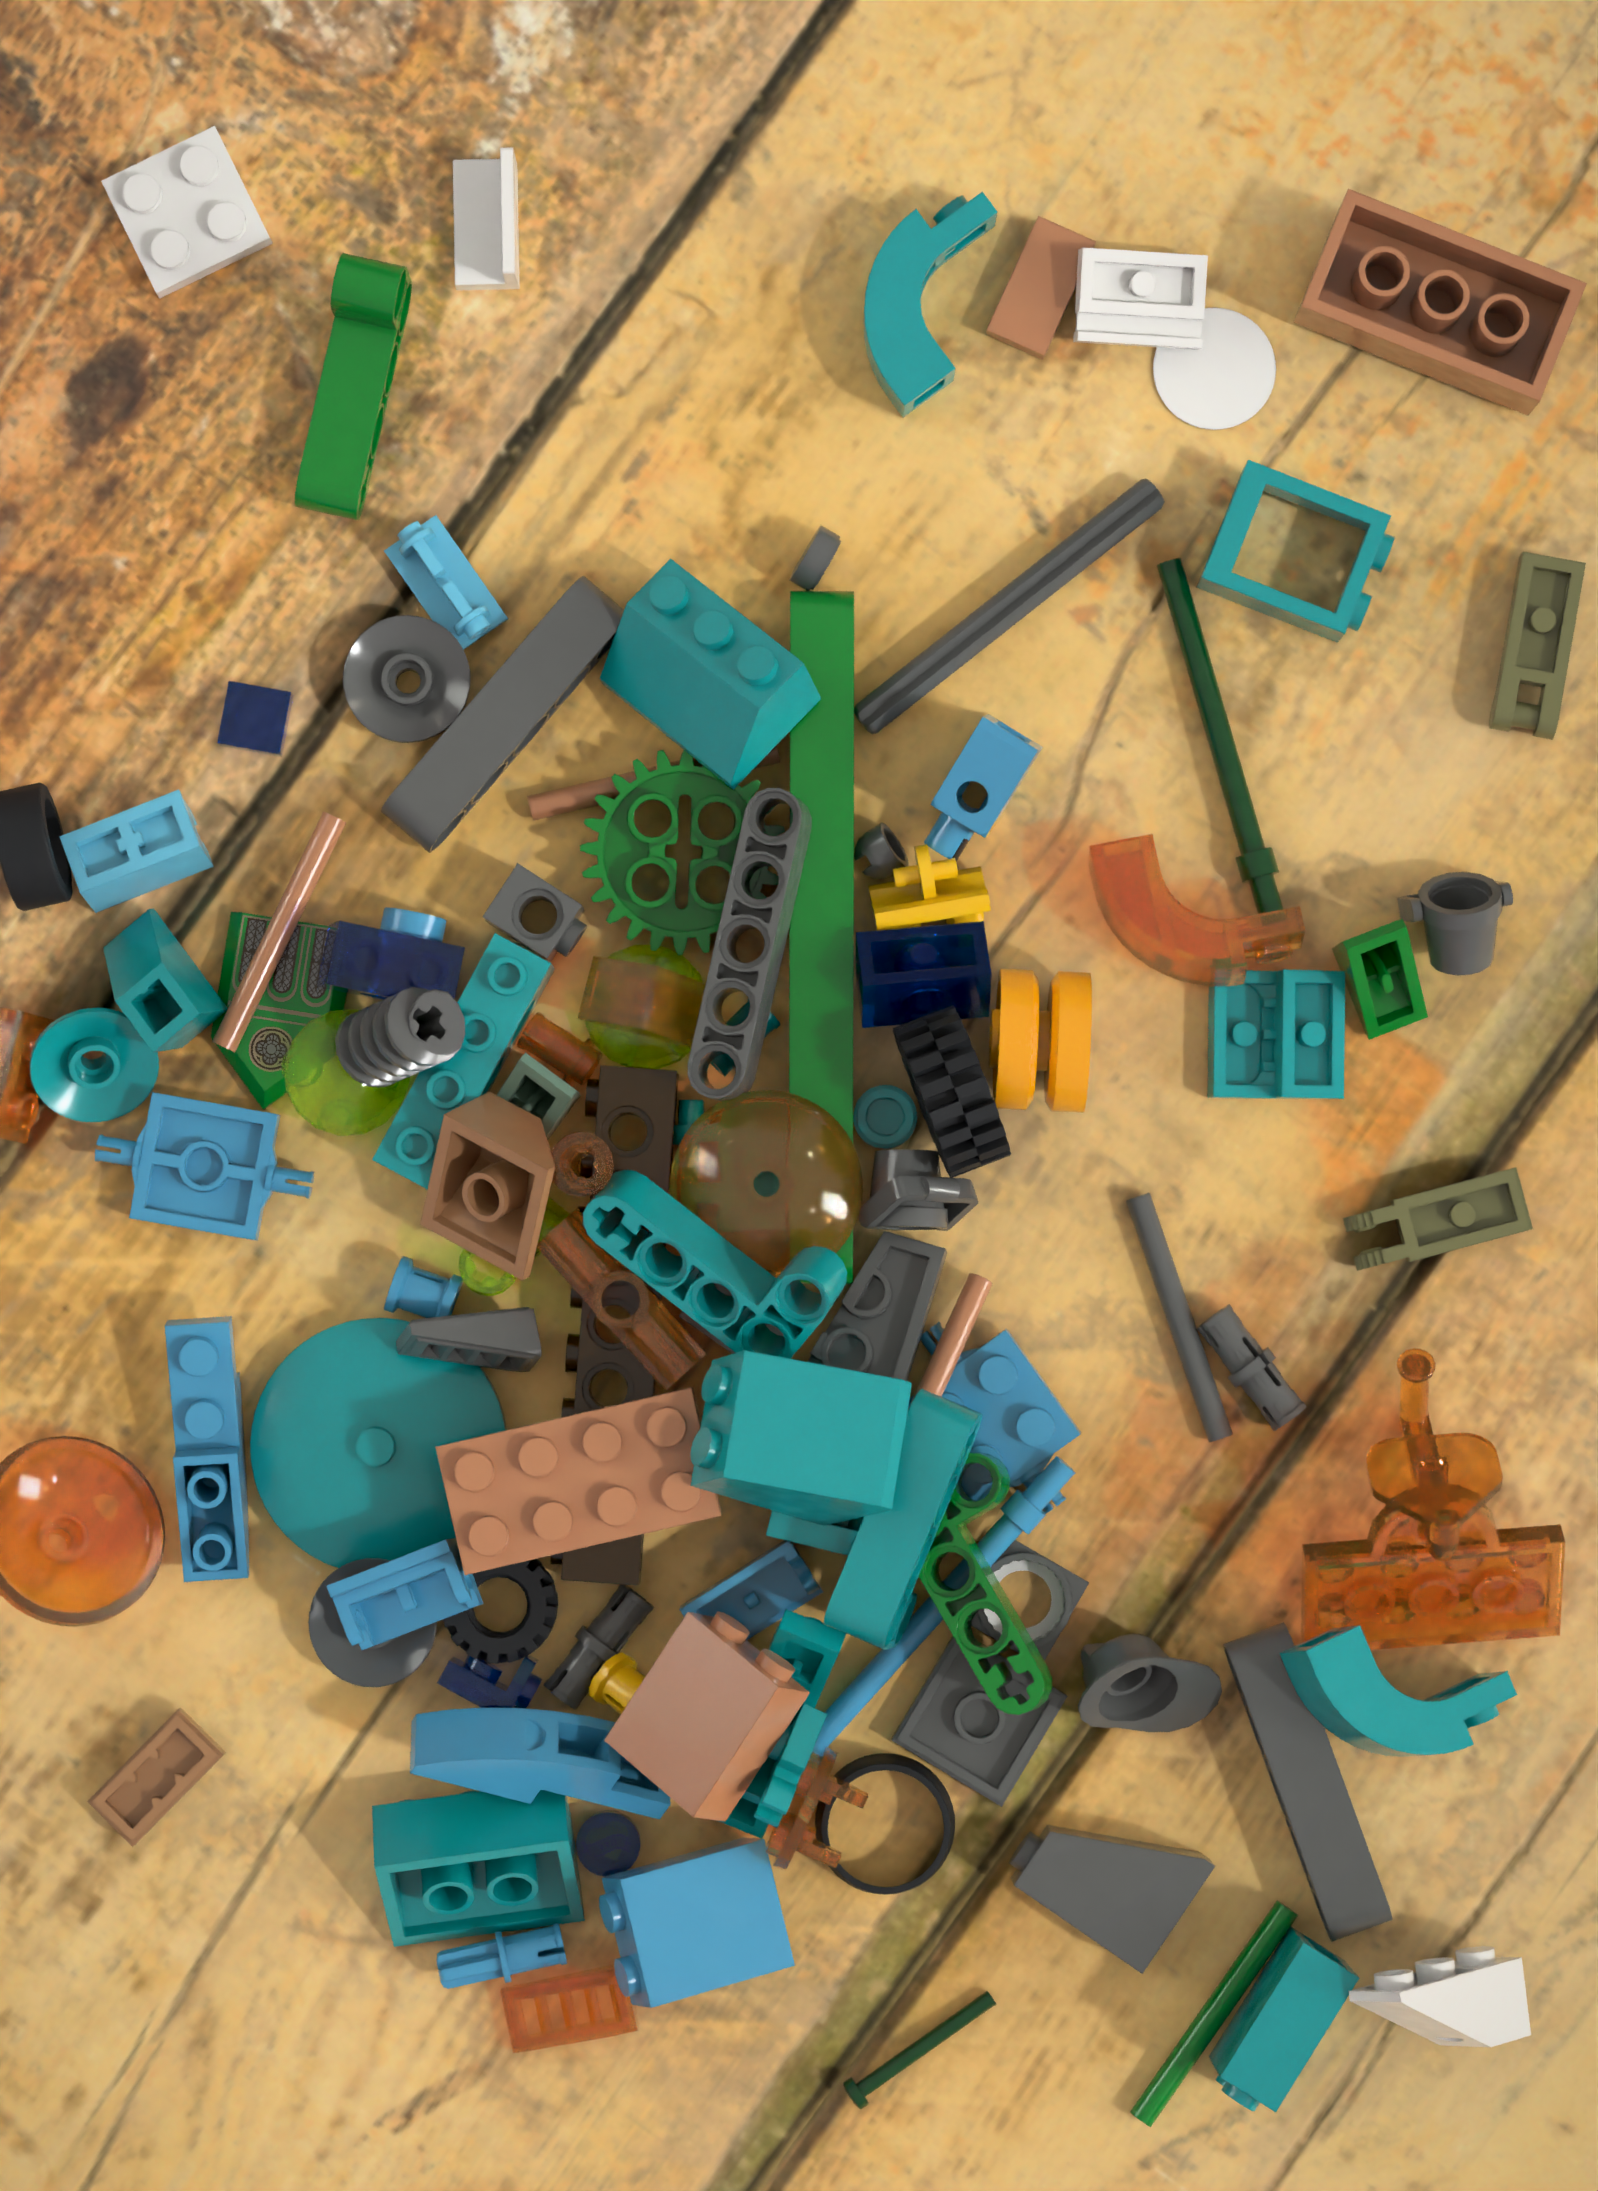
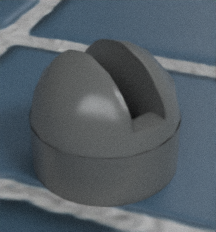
[854,823,909,879]

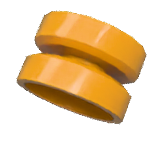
[989,969,1092,1113]

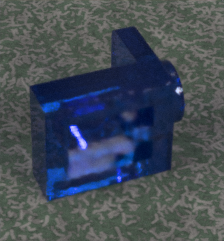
[437,1655,542,1709]

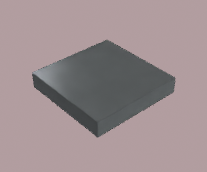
[891,1636,1068,1807]

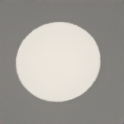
[1153,308,1276,430]

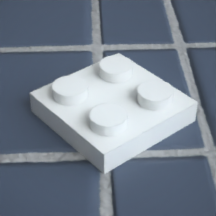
[101,126,273,299]

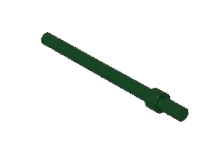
[1157,558,1287,930]

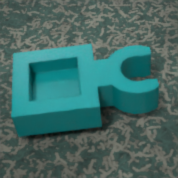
[753,1703,827,1828]

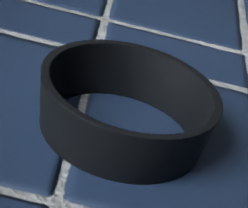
[815,1753,955,1895]

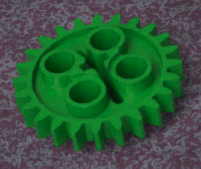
[580,750,785,955]

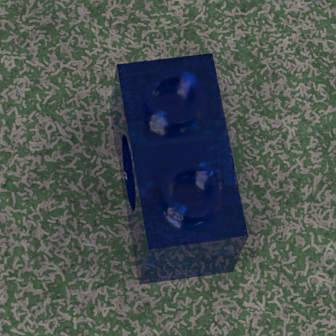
[317,921,465,1000]
[855,921,992,1028]

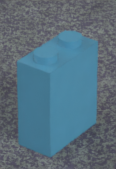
[599,1837,795,2008]

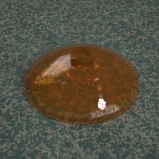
[670,1090,863,1278]
[0,1436,165,1627]

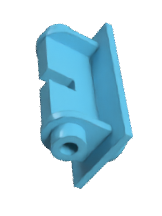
[384,515,508,650]

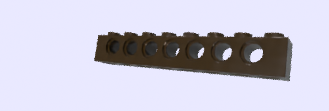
[550,1065,679,1586]

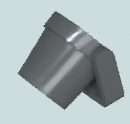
[1397,872,1513,976]
[858,1149,978,1231]

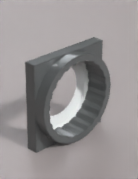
[972,1540,1089,1661]

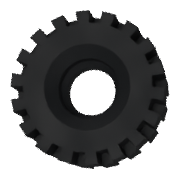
[893,1005,1011,1178]

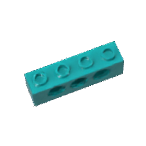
[372,933,555,1190]

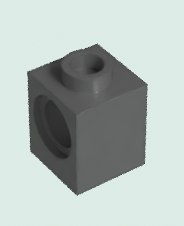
[483,863,587,963]

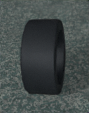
[0,783,73,911]

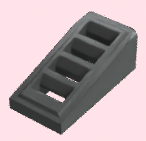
[396,1307,542,1372]

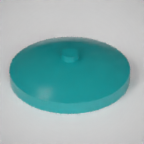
[250,1318,507,1568]

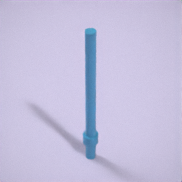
[812,1456,1076,1757]

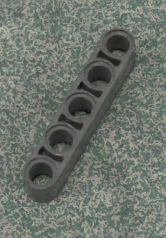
[381,576,624,853]
[687,788,812,1102]
[1223,1622,1393,1942]

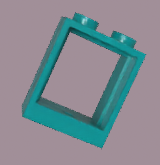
[1196,460,1395,643]

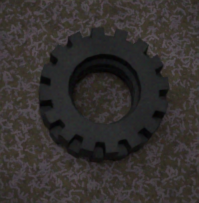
[443,1559,558,1664]

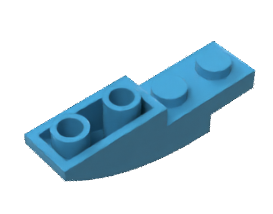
[165,1316,249,1582]
[410,1707,670,1820]

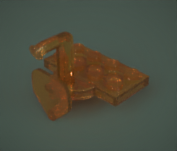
[1301,1348,1565,1650]

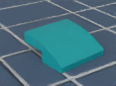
[1207,969,1345,1099]

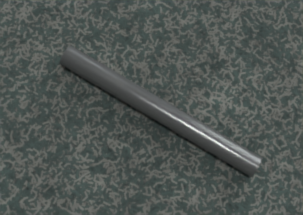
[1126,1193,1233,1442]

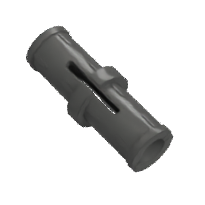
[1197,1304,1307,1431]
[543,1584,654,1710]

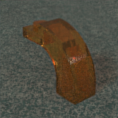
[1088,834,1305,986]

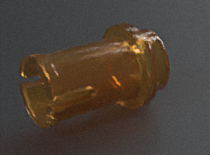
[517,1012,603,1086]

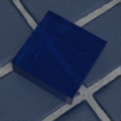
[217,681,294,757]

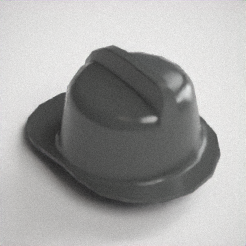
[1078,1633,1222,1732]

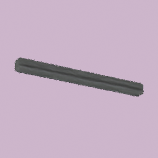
[854,479,1165,734]

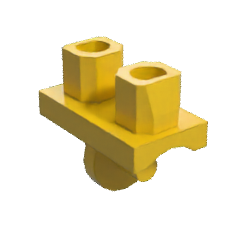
[868,844,991,954]

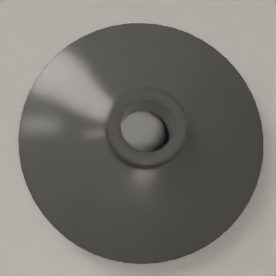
[343,615,471,743]
[308,1558,437,1687]

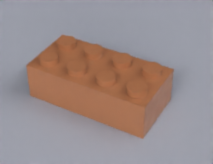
[1293,189,1587,416]
[435,1387,722,1575]

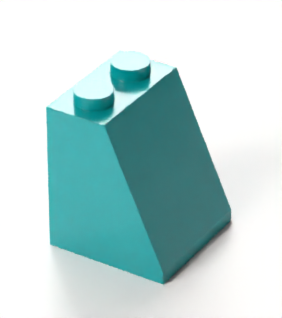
[690,1350,912,1526]

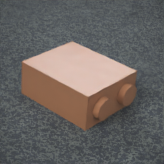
[604,1611,810,1822]

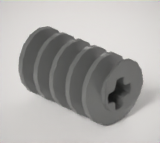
[335,987,465,1087]

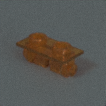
[0,1007,55,1144]

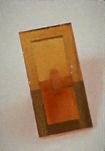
[577,956,706,1048]

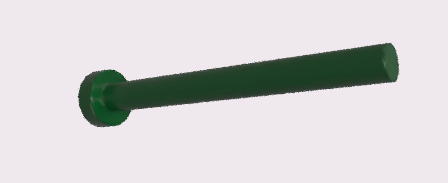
[843,1991,996,2109]

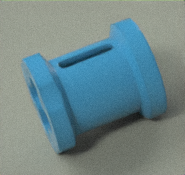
[384,1256,463,1318]

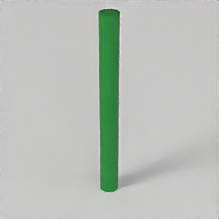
[1130,1900,1298,2127]

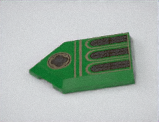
[211,912,357,1110]

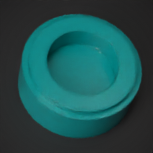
[853,1085,917,1149]

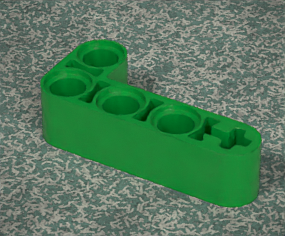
[295,253,412,520]
[919,1453,1052,1715]

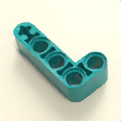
[583,1170,847,1359]
[824,1389,982,1650]

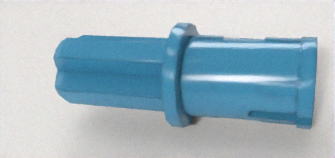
[436,1923,567,1989]

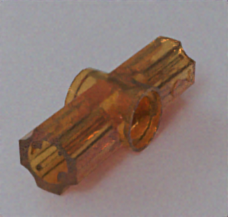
[537,1208,707,1391]

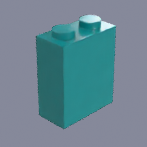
[1209,1927,1359,2112]

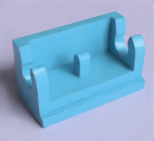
[59,789,214,913]

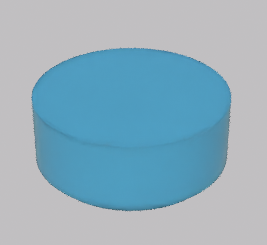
[380,907,447,945]

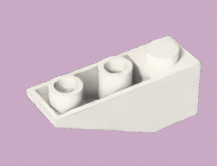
[1349,1946,1531,2047]

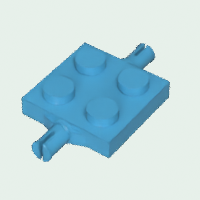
[95,1092,314,1241]
[908,1322,1081,1514]

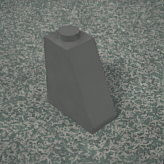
[1009,1825,1215,1974]

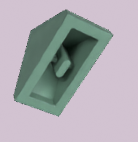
[497,1052,581,1140]

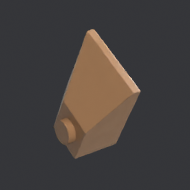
[420,1092,555,1281]

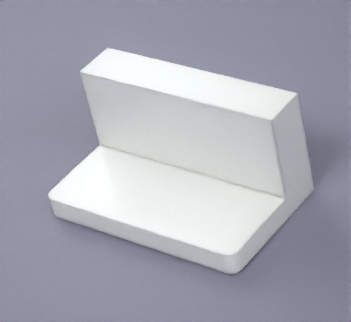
[453,147,520,290]

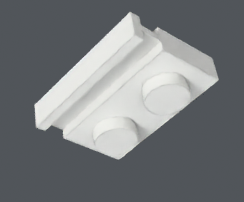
[1073,247,1208,350]

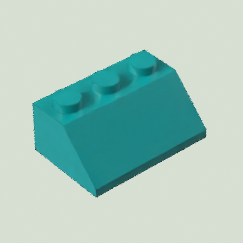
[599,558,821,790]
[372,1790,585,1947]

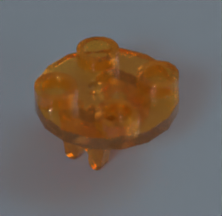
[766,1747,869,1871]

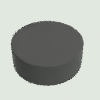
[789,525,841,591]

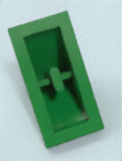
[1332,919,1428,1040]

